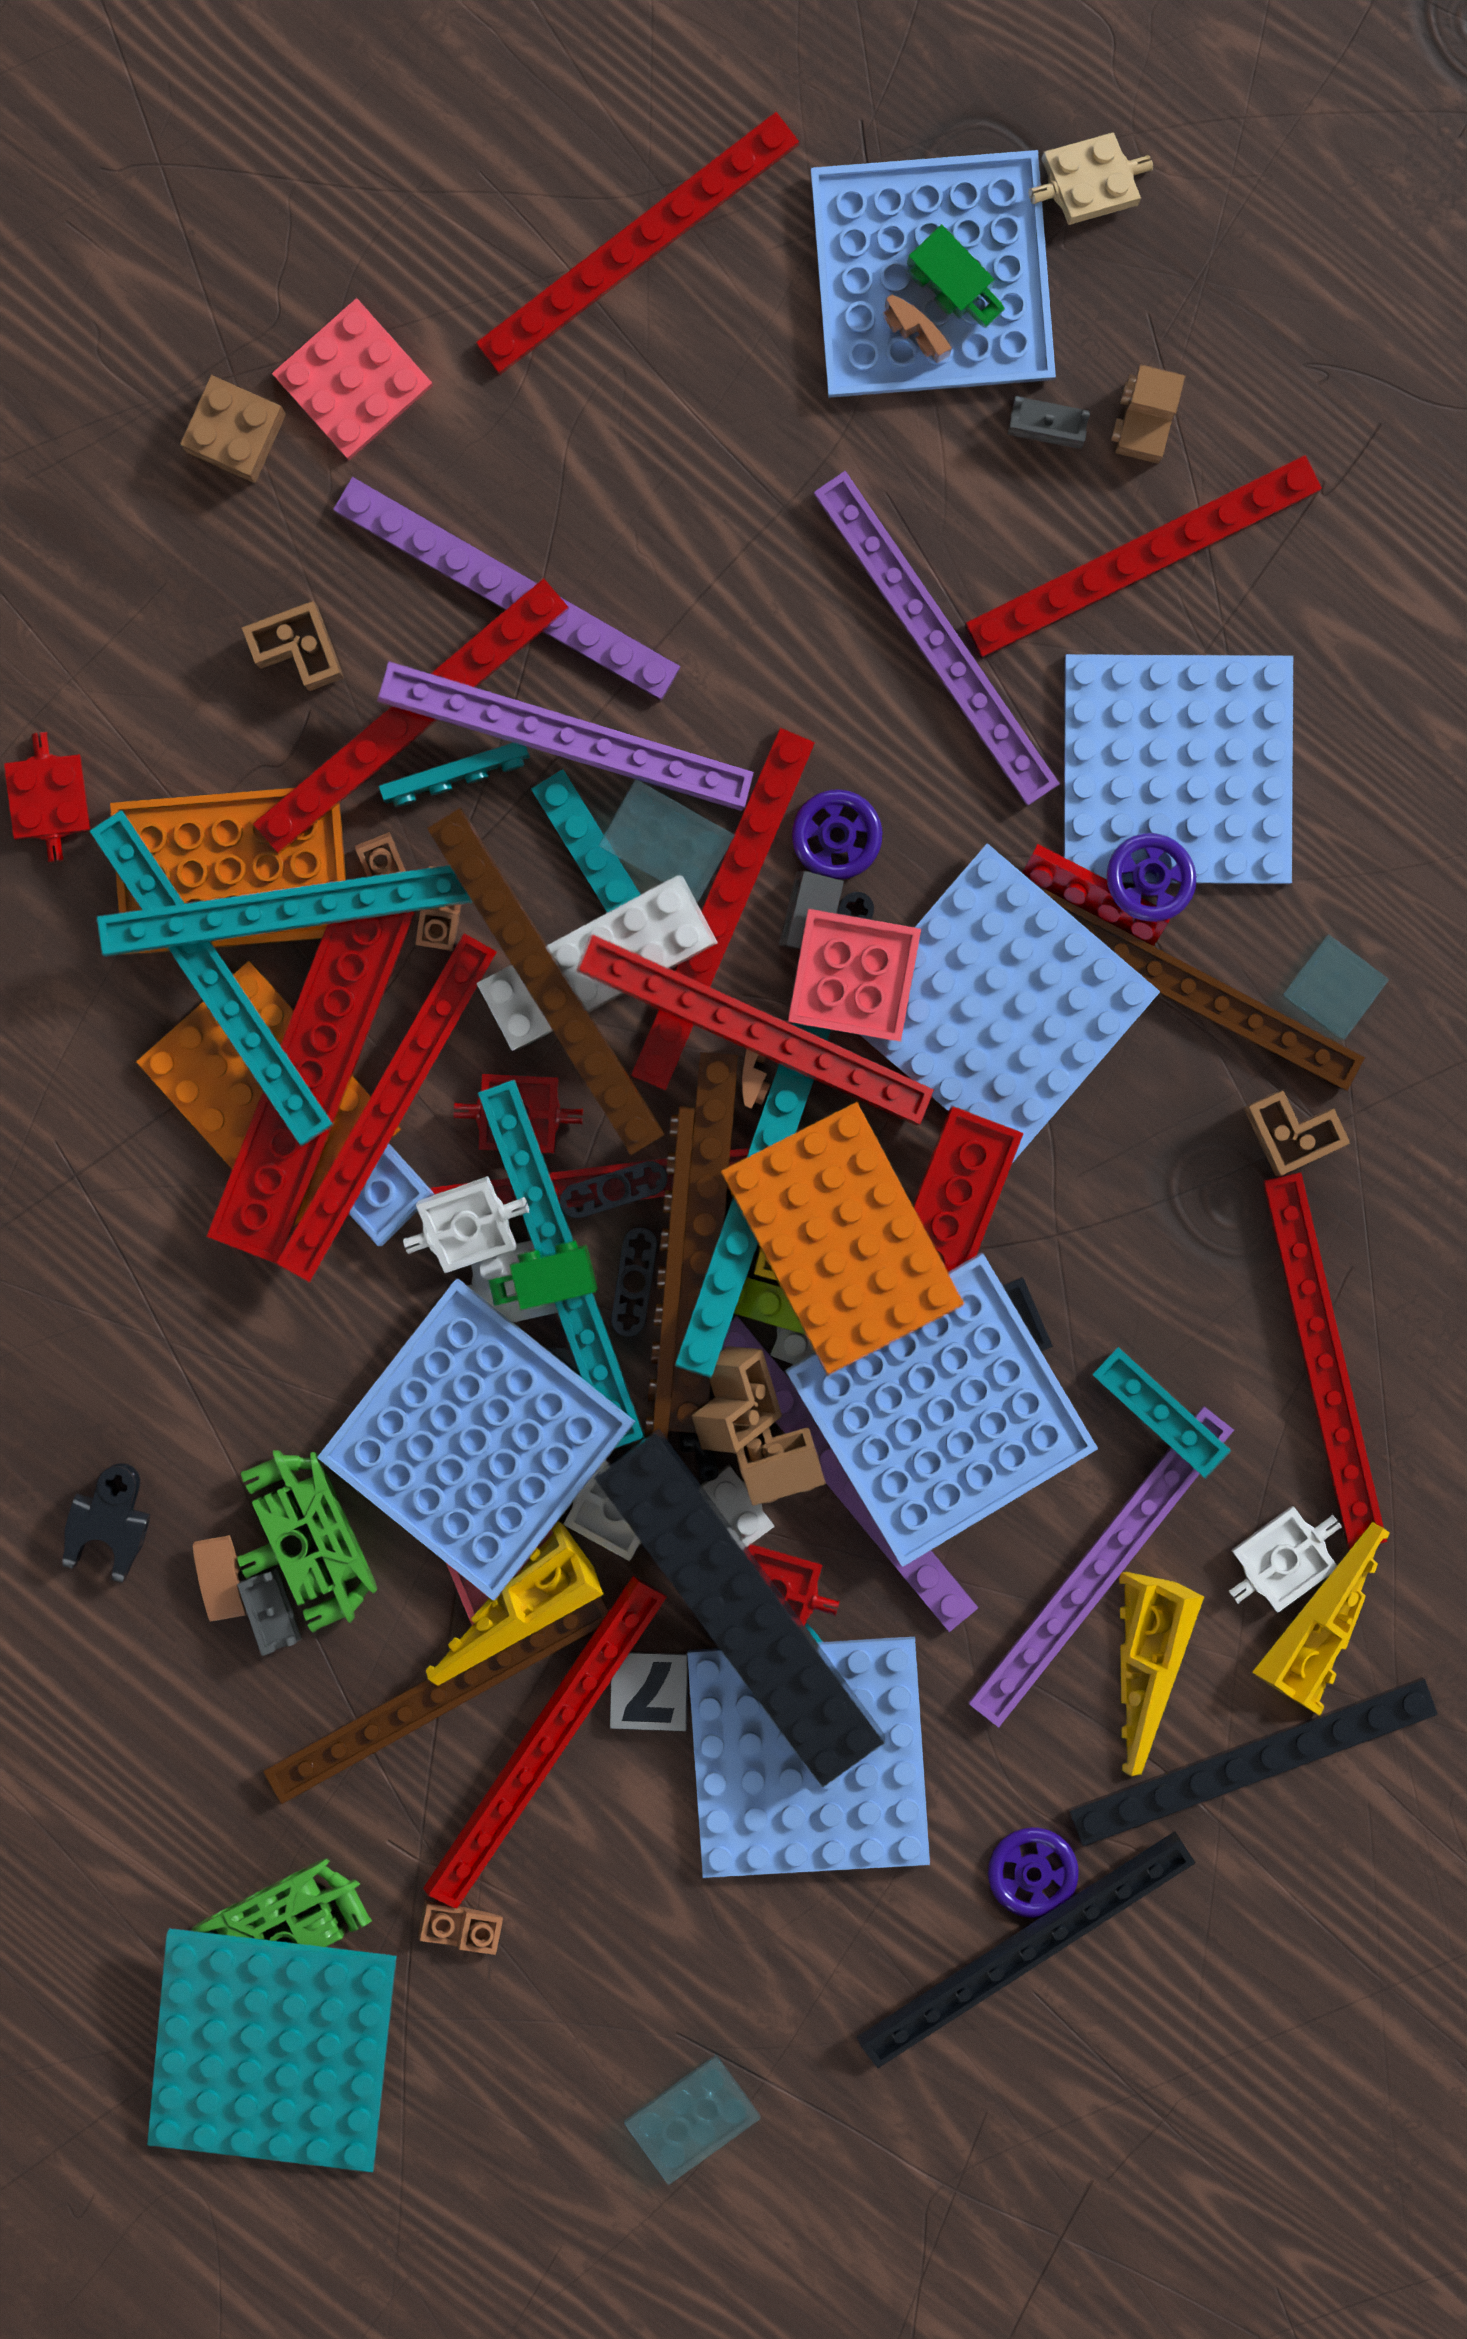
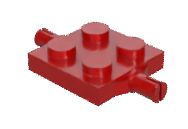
[4,732,91,862]
[453,1074,583,1153]
[748,1543,840,1625]

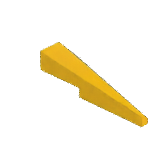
[426,1521,603,1686]
[1252,1522,1389,1716]
[1119,1572,1204,1776]

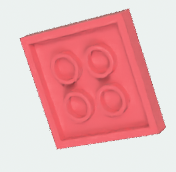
[272,298,433,460]
[788,909,921,1042]

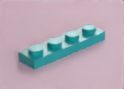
[379,742,530,807]
[531,769,641,913]
[1093,1347,1231,1479]

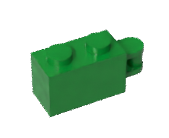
[907,224,1005,328]
[487,1240,598,1310]

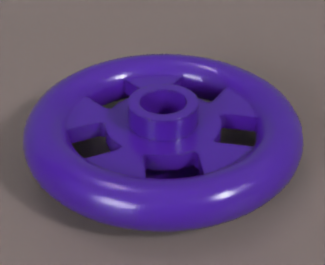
[792,789,883,880]
[1107,833,1196,922]
[988,1827,1079,1918]

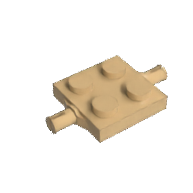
[1028,132,1153,225]

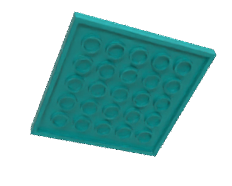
[147,1928,397,2172]

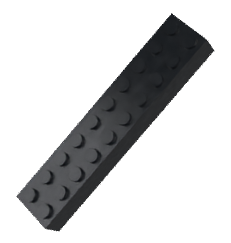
[594,1428,885,1788]

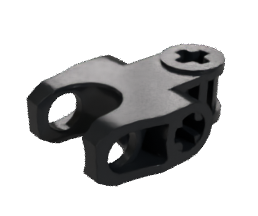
[62,1463,151,1583]

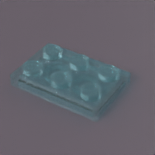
[598,779,735,901]
[624,2054,761,2185]

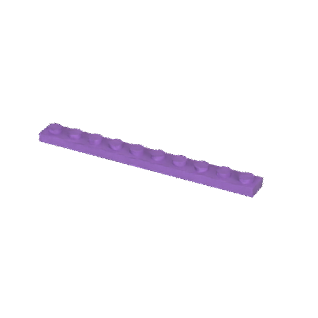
[814,471,1060,806]
[333,477,680,701]
[377,662,753,811]
[721,1316,978,1632]
[968,1406,1234,1727]

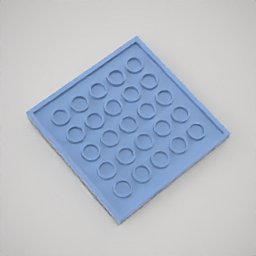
[811,150,1056,398]
[1063,654,1293,884]
[859,843,1160,1163]
[785,1253,1098,1567]
[317,1279,636,1601]
[687,1637,930,1878]

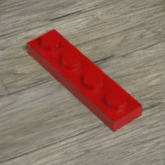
[1022,844,1170,946]

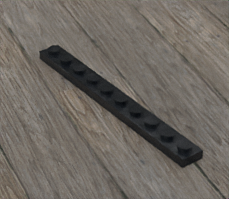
[1069,1677,1438,1846]
[857,1831,1196,2068]

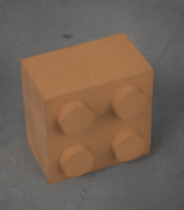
[180,375,286,483]

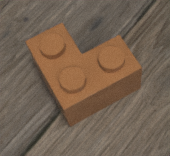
[1111,365,1185,464]
[242,601,344,691]
[1243,1090,1350,1176]
[692,1346,782,1453]
[736,1427,826,1506]

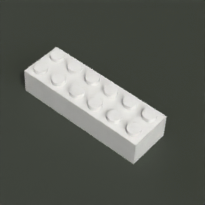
[477,876,718,1051]

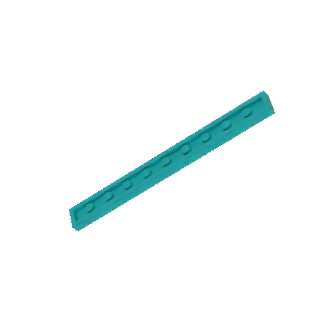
[90,810,333,1146]
[97,865,473,957]
[675,1023,831,1378]
[478,1079,645,1448]

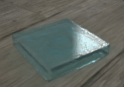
[1282,934,1390,1041]

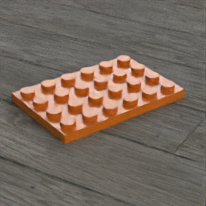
[110,788,346,955]
[136,961,401,1226]
[721,1102,964,1376]

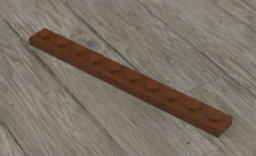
[427,808,664,1155]
[1035,884,1365,1091]
[668,1052,738,1433]
[645,1106,695,1440]
[263,1596,609,1804]

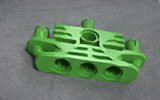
[237,1450,377,1633]
[191,1858,372,1947]

